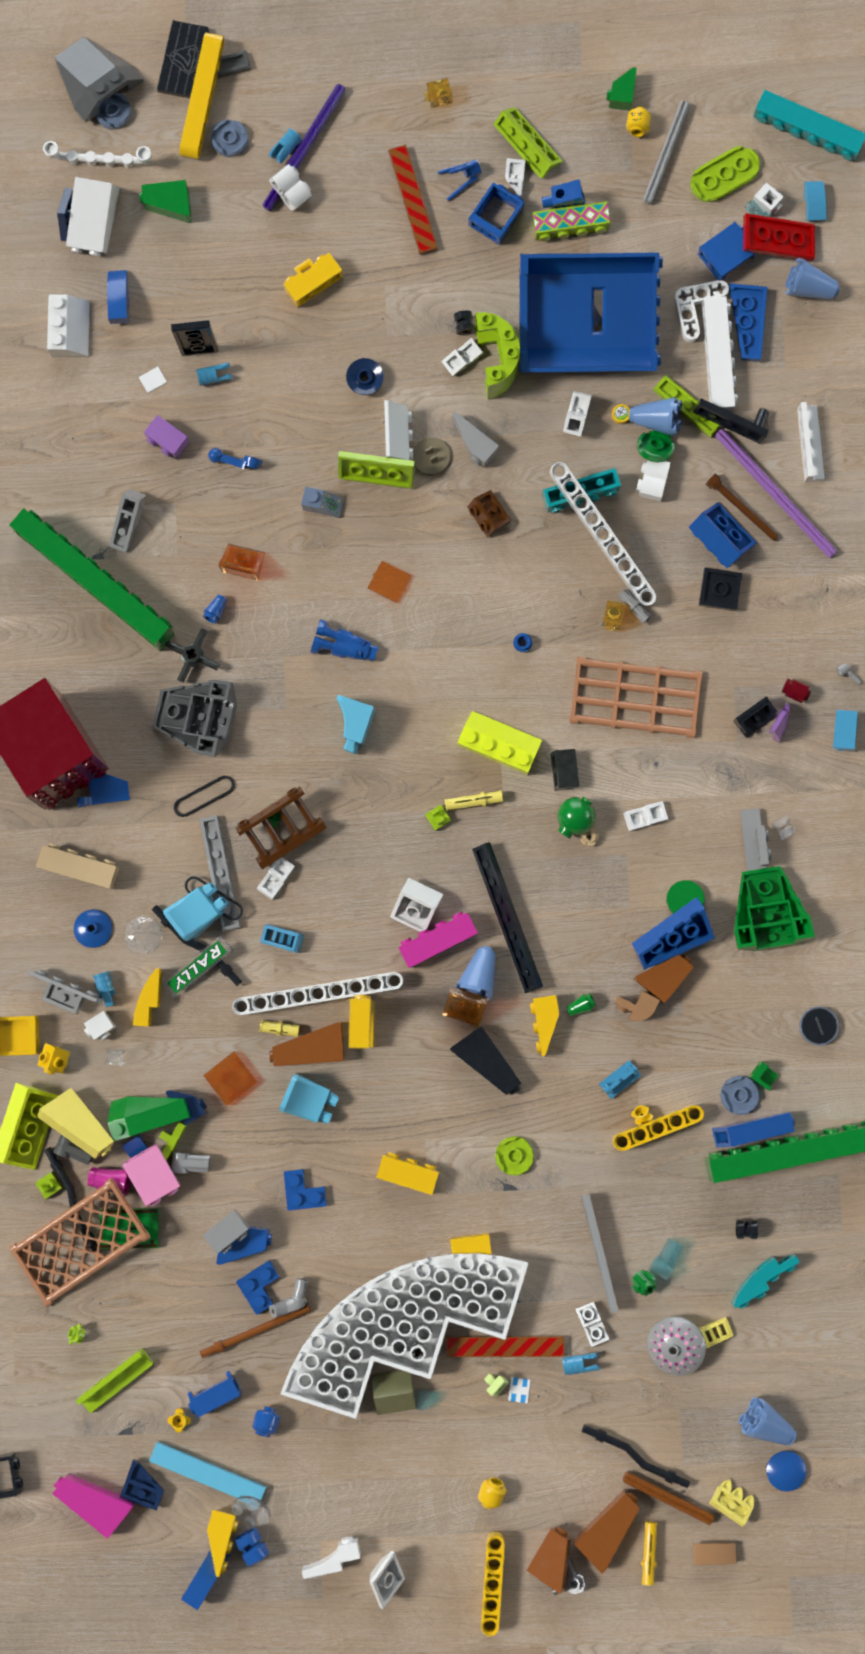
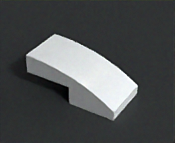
[441,338,484,376]
[623,801,668,831]
[257,857,295,900]

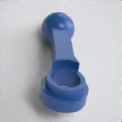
[208,448,263,469]

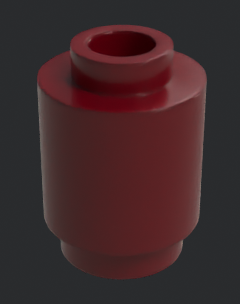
[781,678,811,703]

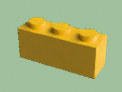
[376,1152,439,1195]

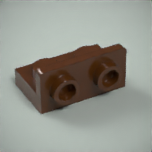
[467,490,512,537]

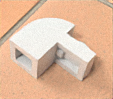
[563,390,592,437]

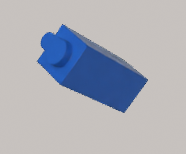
[187,1371,242,1417]

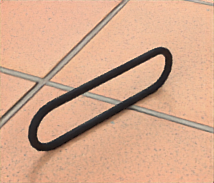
[174,775,234,817]
[185,876,243,920]

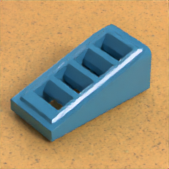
[260,924,304,953]

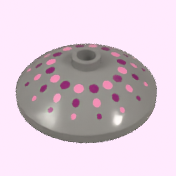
[647,1316,706,1376]

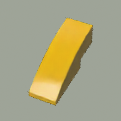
[133,968,162,1027]

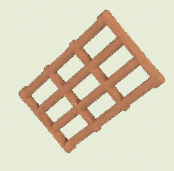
[569,656,703,738]

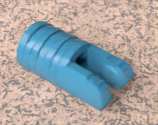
[269,128,302,164]
[196,362,233,386]
[562,1352,600,1376]

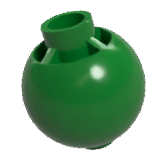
[557,796,596,838]

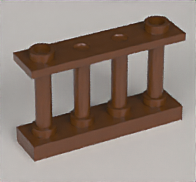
[235,786,327,870]

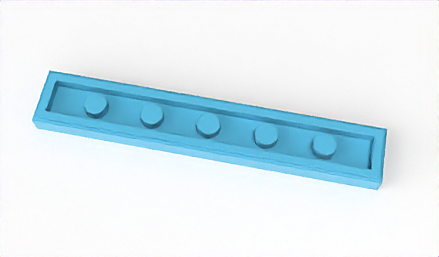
[149,1441,266,1507]

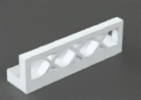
[797,402,825,482]

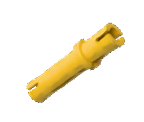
[641,1521,658,1586]

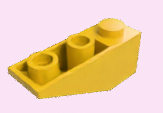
[530,995,559,1056]
[207,1510,239,1578]

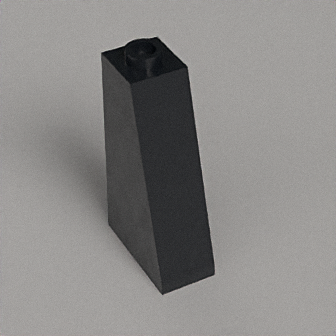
[450,1026,522,1095]

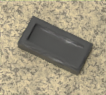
[216,50,251,79]

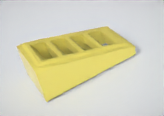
[699,1317,734,1348]

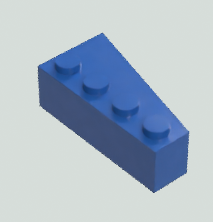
[632,897,715,970]

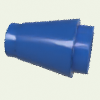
[203,594,227,624]

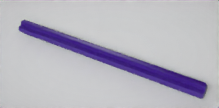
[263,84,345,211]

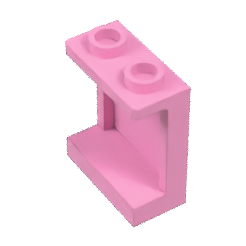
[122,1143,180,1206]

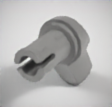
[269,1278,308,1318]

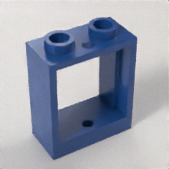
[468,182,524,245]

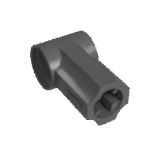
[53,1135,93,1165]

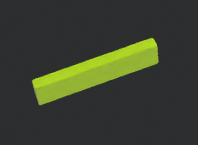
[653,375,720,438]

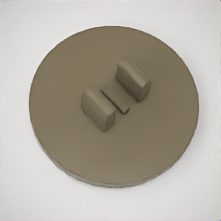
[413,438,450,475]

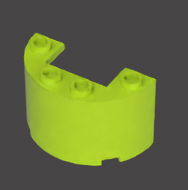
[475,312,520,400]

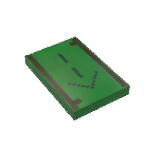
[100,1208,159,1249]

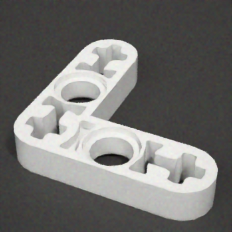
[674,280,729,343]

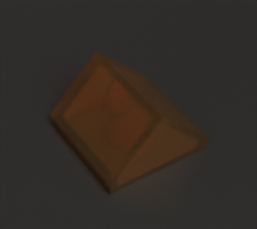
[219,544,265,581]

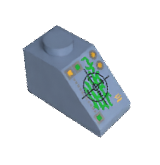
[301,486,344,518]

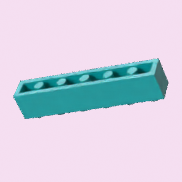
[753,89,865,161]

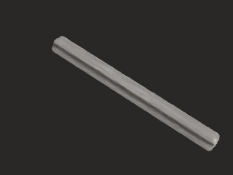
[643,101,690,204]

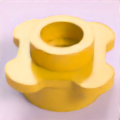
[631,1105,653,1125]
[167,1408,191,1433]

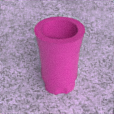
[87,1167,131,1197]

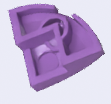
[769,703,790,743]

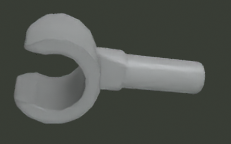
[836,664,861,685]

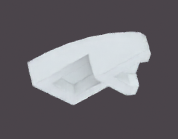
[505,158,526,196]

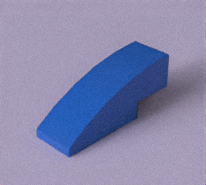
[107,270,129,324]
[181,1549,232,1610]

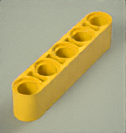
[612,1105,704,1151]
[481,1531,505,1636]

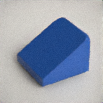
[122,1135,148,1158]

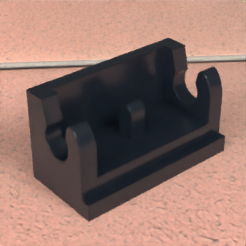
[733,696,777,738]

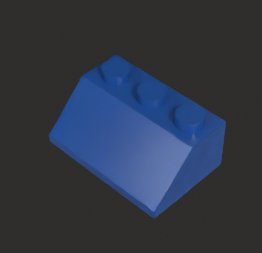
[688,502,757,568]

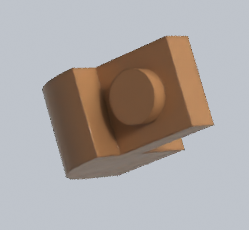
[614,991,660,1021]

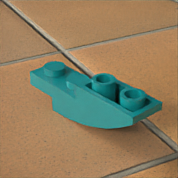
[731,1254,800,1309]

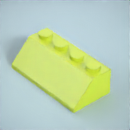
[457,711,542,775]
[0,1083,59,1170]

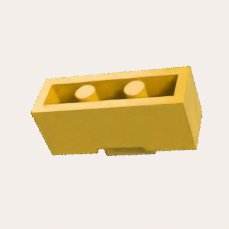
[283,252,343,308]

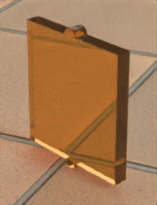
[368,561,411,603]

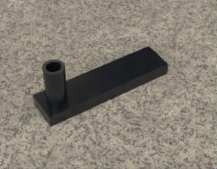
[693,398,769,444]

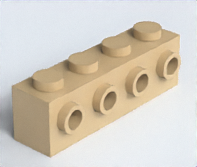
[36,843,119,890]

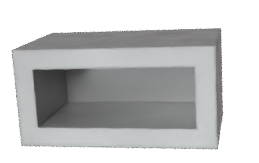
[203,1209,250,1254]

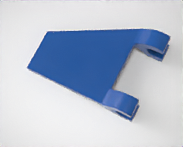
[77,774,130,807]

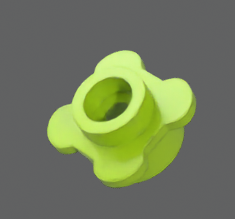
[68,1324,85,1345]

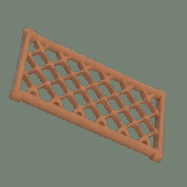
[9,1178,150,1307]

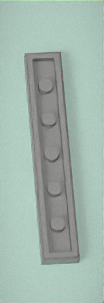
[199,815,241,932]
[581,1193,619,1313]

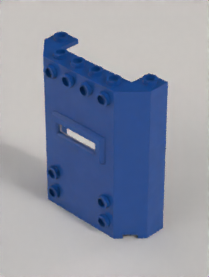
[519,252,663,372]

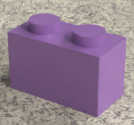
[144,415,190,459]

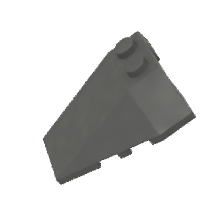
[54,37,144,123]
[152,679,237,757]

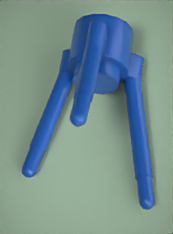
[438,159,481,201]

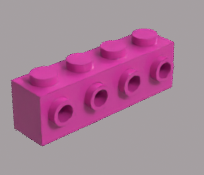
[398,911,478,968]

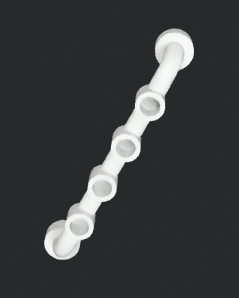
[43,141,152,168]

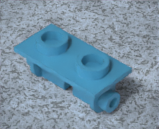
[599,1060,641,1099]

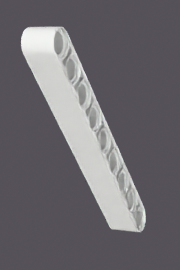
[549,462,656,605]
[232,972,403,1015]

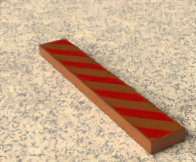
[388,145,437,255]
[446,1336,564,1357]

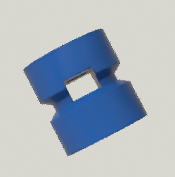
[234,1527,269,1566]

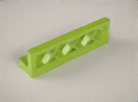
[493,107,563,179]
[76,1348,154,1413]

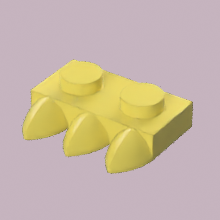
[709,1479,754,1527]

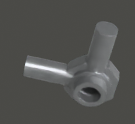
[552,1557,587,1595]

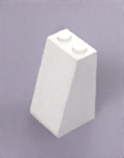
[66,177,120,256]

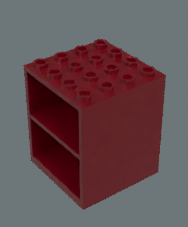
[0,677,109,810]

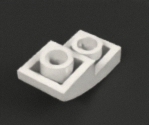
[576,1302,610,1347]

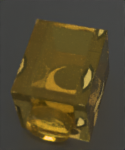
[424,78,452,108]
[601,600,626,631]

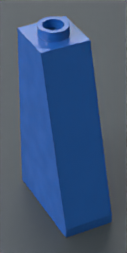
[712,1112,795,1147]

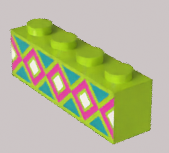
[532,201,610,242]

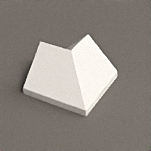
[370,1551,405,1610]

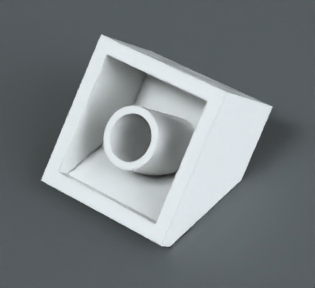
[390,878,443,932]

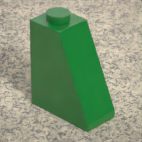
[139,180,192,223]

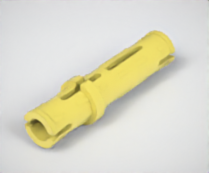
[445,790,503,811]

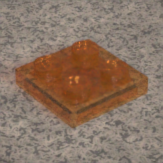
[442,987,488,1027]
[203,1051,258,1106]

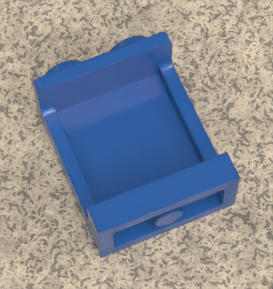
[697,221,757,281]

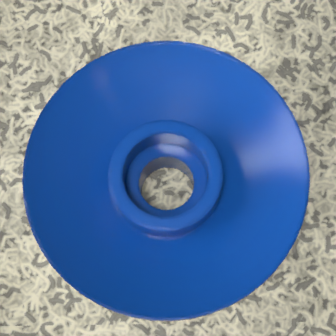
[74,909,112,948]

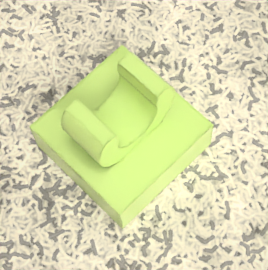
[484,1373,509,1397]

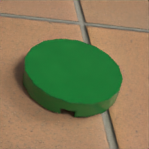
[637,430,675,463]
[666,880,705,914]

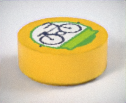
[611,404,630,424]

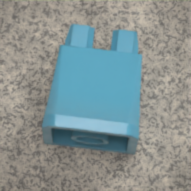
[336,695,376,754]
[163,882,228,941]
[279,1073,340,1124]

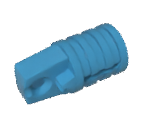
[93,971,116,1007]

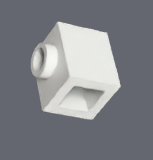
[84,1011,116,1041]

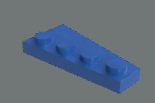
[729,283,767,362]

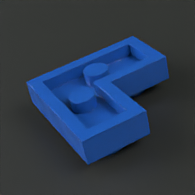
[284,1169,327,1211]
[236,1260,280,1315]

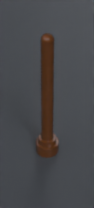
[705,473,778,541]

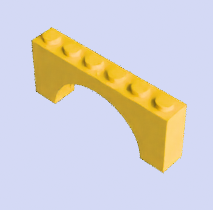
[349,995,375,1048]

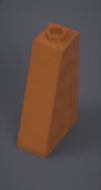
[269,1022,345,1066]
[573,1490,640,1574]

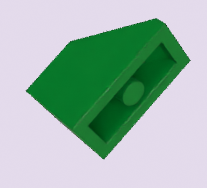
[606,67,637,111]

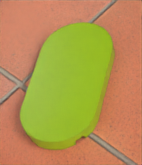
[690,146,760,203]

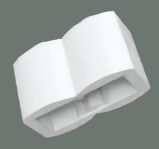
[269,165,312,211]
[636,460,671,502]

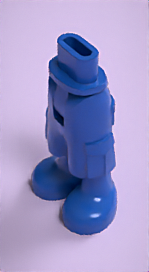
[310,619,378,661]

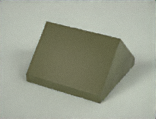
[372,1370,416,1415]

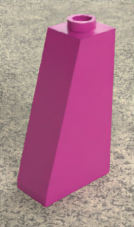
[52,1473,135,1539]

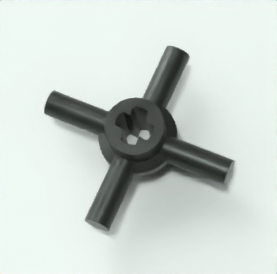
[165,628,220,683]

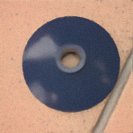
[346,358,384,395]

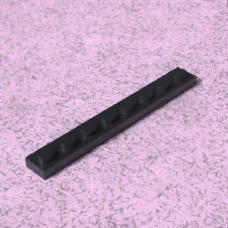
[472,842,543,993]

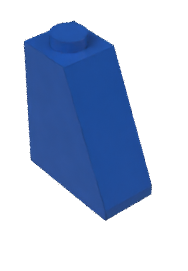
[216,1226,272,1265]

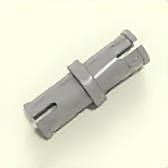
[617,588,651,624]

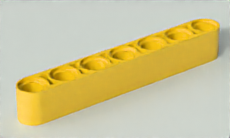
[179,33,225,159]

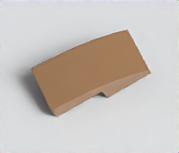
[693,1543,736,1565]

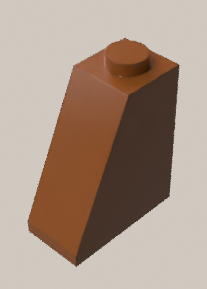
[633,955,694,1003]
[526,1527,571,1594]

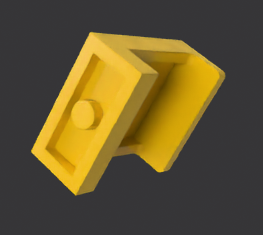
[0,1016,40,1056]

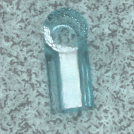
[649,1238,684,1280]

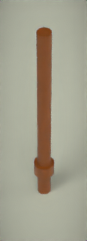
[200,1304,311,1358]

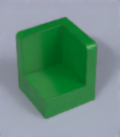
[748,1061,778,1091]

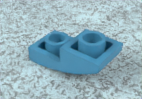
[804,181,826,220]

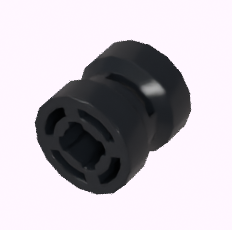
[454,310,475,335]
[736,1219,758,1239]

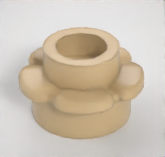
[580,828,599,847]

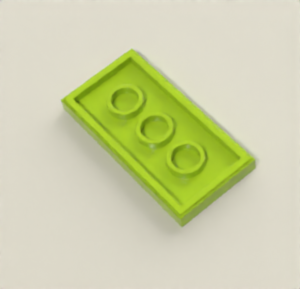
[338,451,415,489]

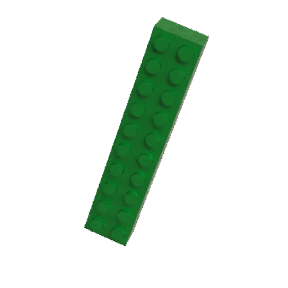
[9,508,175,651]
[704,1120,865,1183]

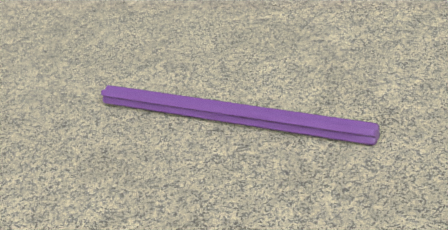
[716,429,837,558]

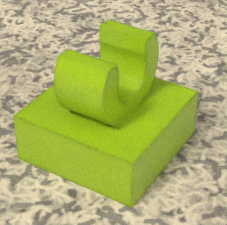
[425,805,451,831]
[35,1172,63,1199]

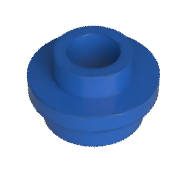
[513,633,532,652]

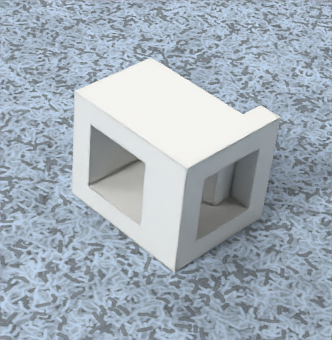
[752,183,783,216]

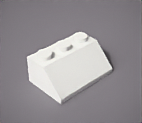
[47,295,90,357]
[384,400,413,460]

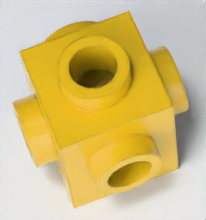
[37,1043,71,1075]

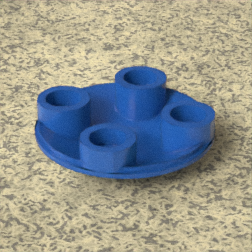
[766,1450,806,1491]

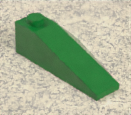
[108,1096,190,1141]

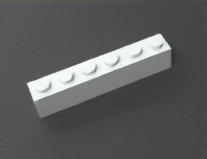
[702,296,738,412]

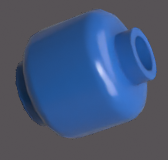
[252,1406,280,1438]

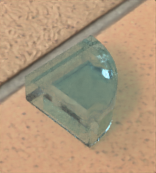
[416,1389,439,1410]

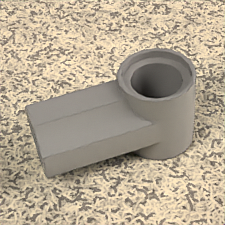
[171,1152,210,1173]

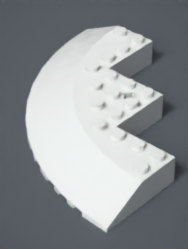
[281,1253,529,1419]

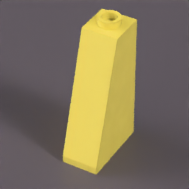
[37,1088,114,1159]

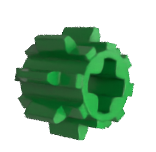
[632,1269,657,1296]

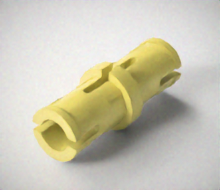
[259,1020,300,1037]

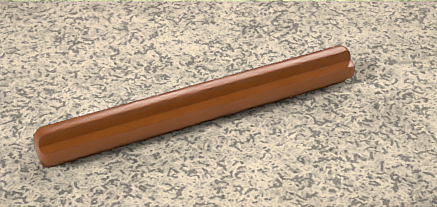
[622,1472,714,1525]

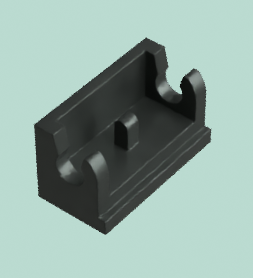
[550,749,580,791]

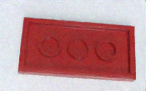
[743,213,815,262]

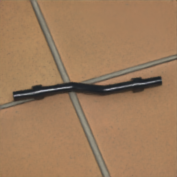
[152,905,243,987]
[44,1147,102,1256]
[581,1424,690,1488]

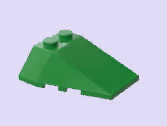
[734,866,815,951]

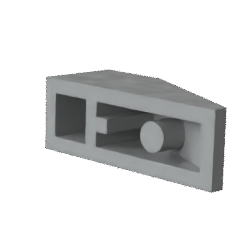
[452,411,499,468]
[109,489,147,552]

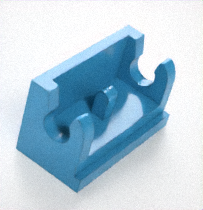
[833,710,858,752]

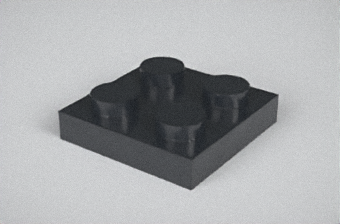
[698,567,742,611]

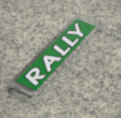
[162,935,233,999]

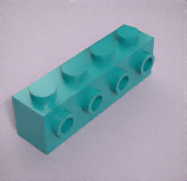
[542,468,621,514]

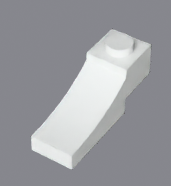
[302,1536,361,1579]

